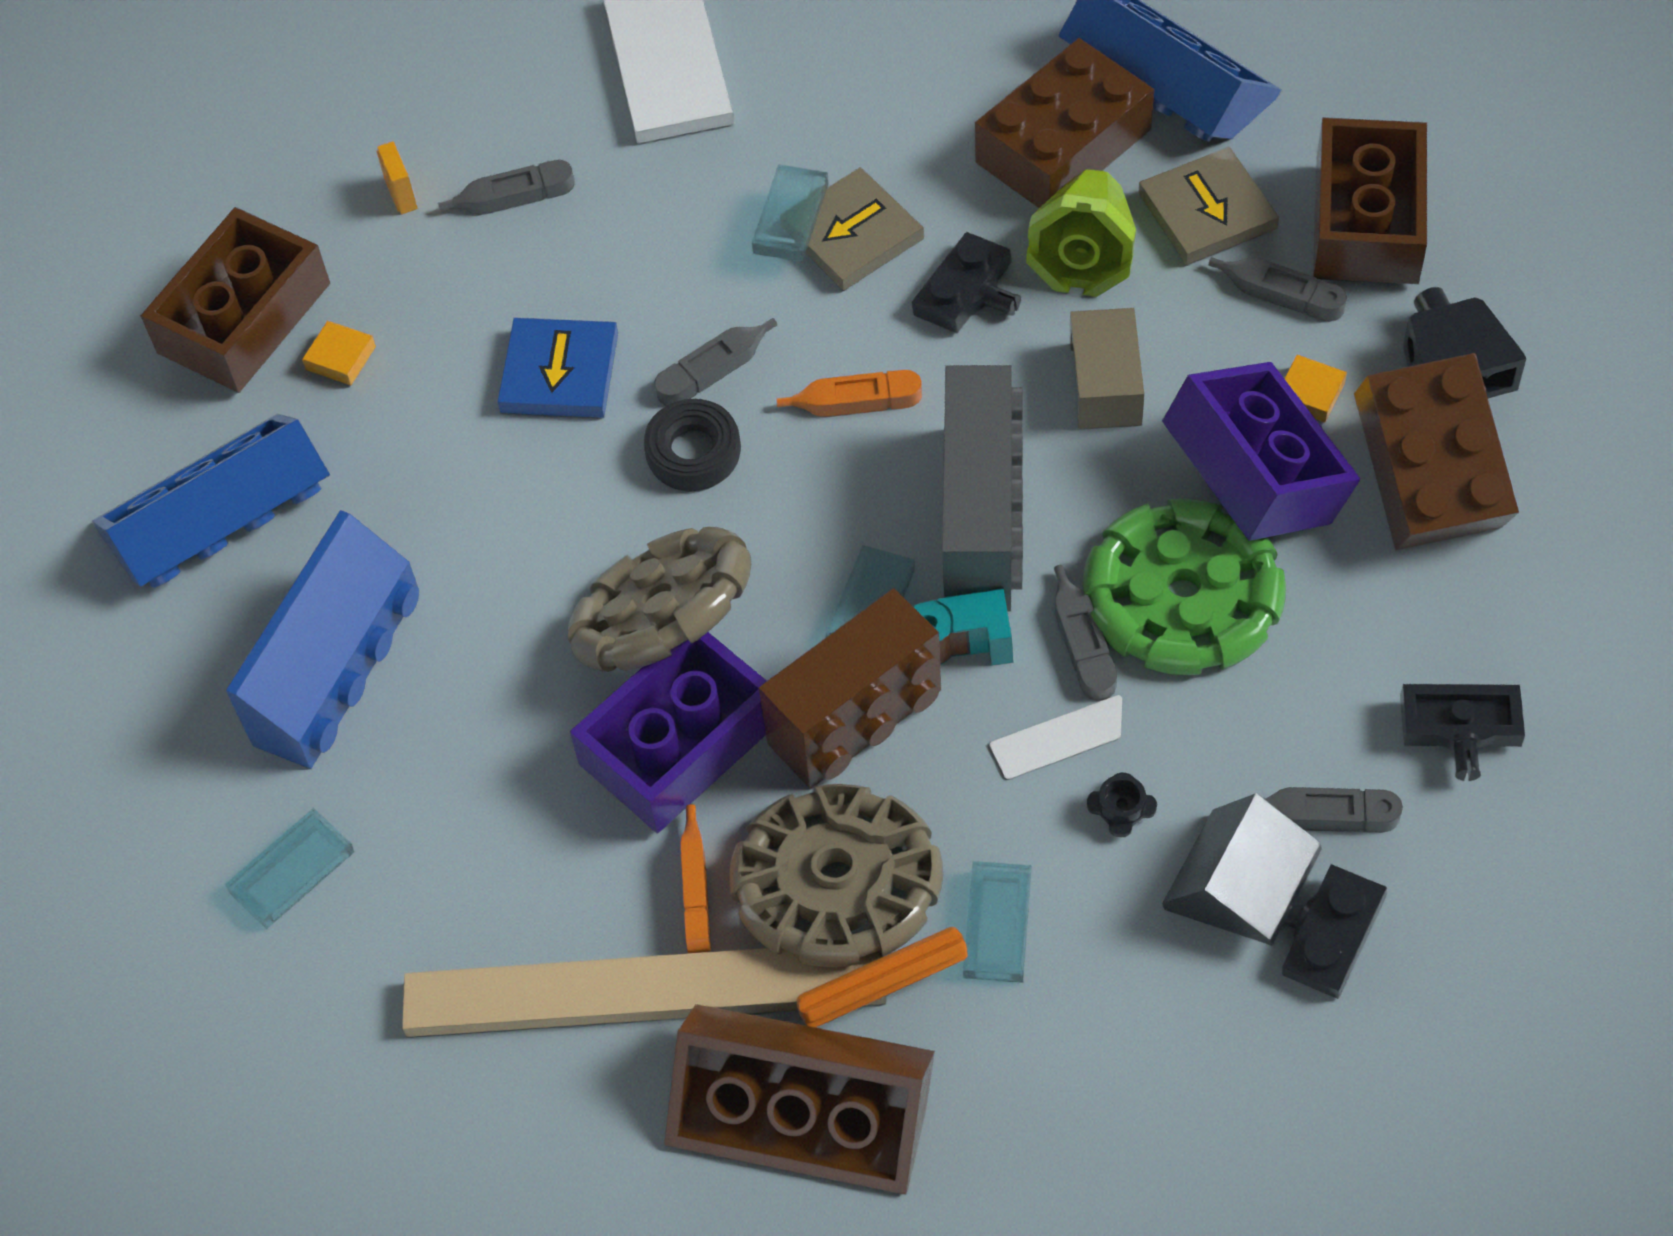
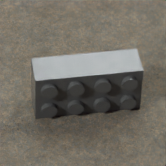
[942,365,1023,611]

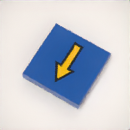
[498,318,618,418]

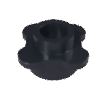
[1087,772,1157,837]

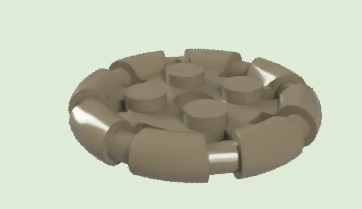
[568,526,752,672]
[729,784,943,967]

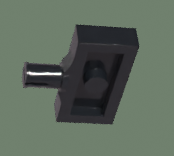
[911,231,1021,334]
[1400,684,1525,781]
[1282,864,1387,999]

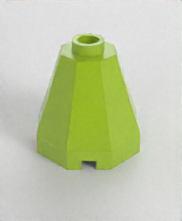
[1026,169,1136,297]

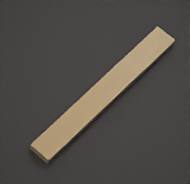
[402,948,886,1037]

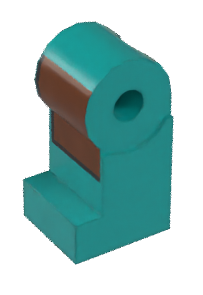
[914,589,1014,666]

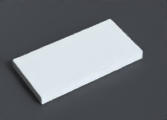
[603,0,734,144]

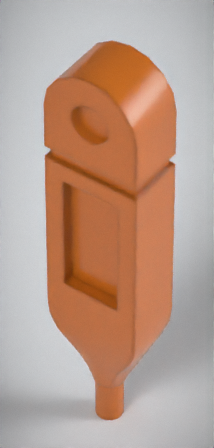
[776,369,922,417]
[681,804,711,954]

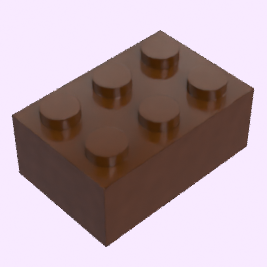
[975,38,1154,208]
[1313,117,1427,284]
[140,207,331,393]
[1354,353,1519,551]
[758,588,941,789]

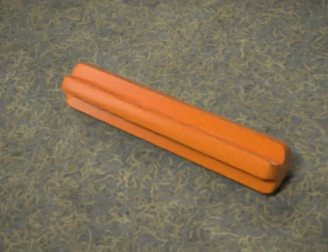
[796,927,968,1027]

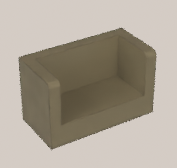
[1069,308,1144,429]

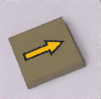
[1138,146,1279,265]
[780,167,924,291]

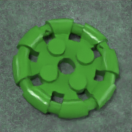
[1082,498,1286,675]

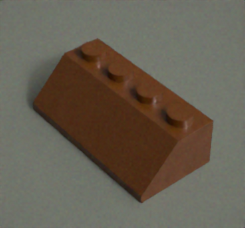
[664,1004,935,1195]

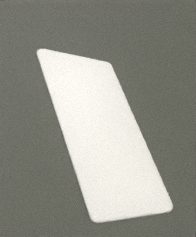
[990,695,1122,779]

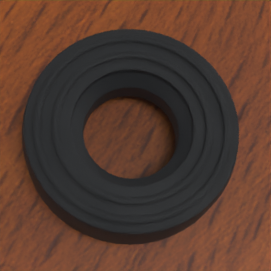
[644,399,741,491]

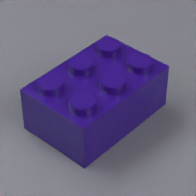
[1162,362,1361,541]
[569,632,767,834]

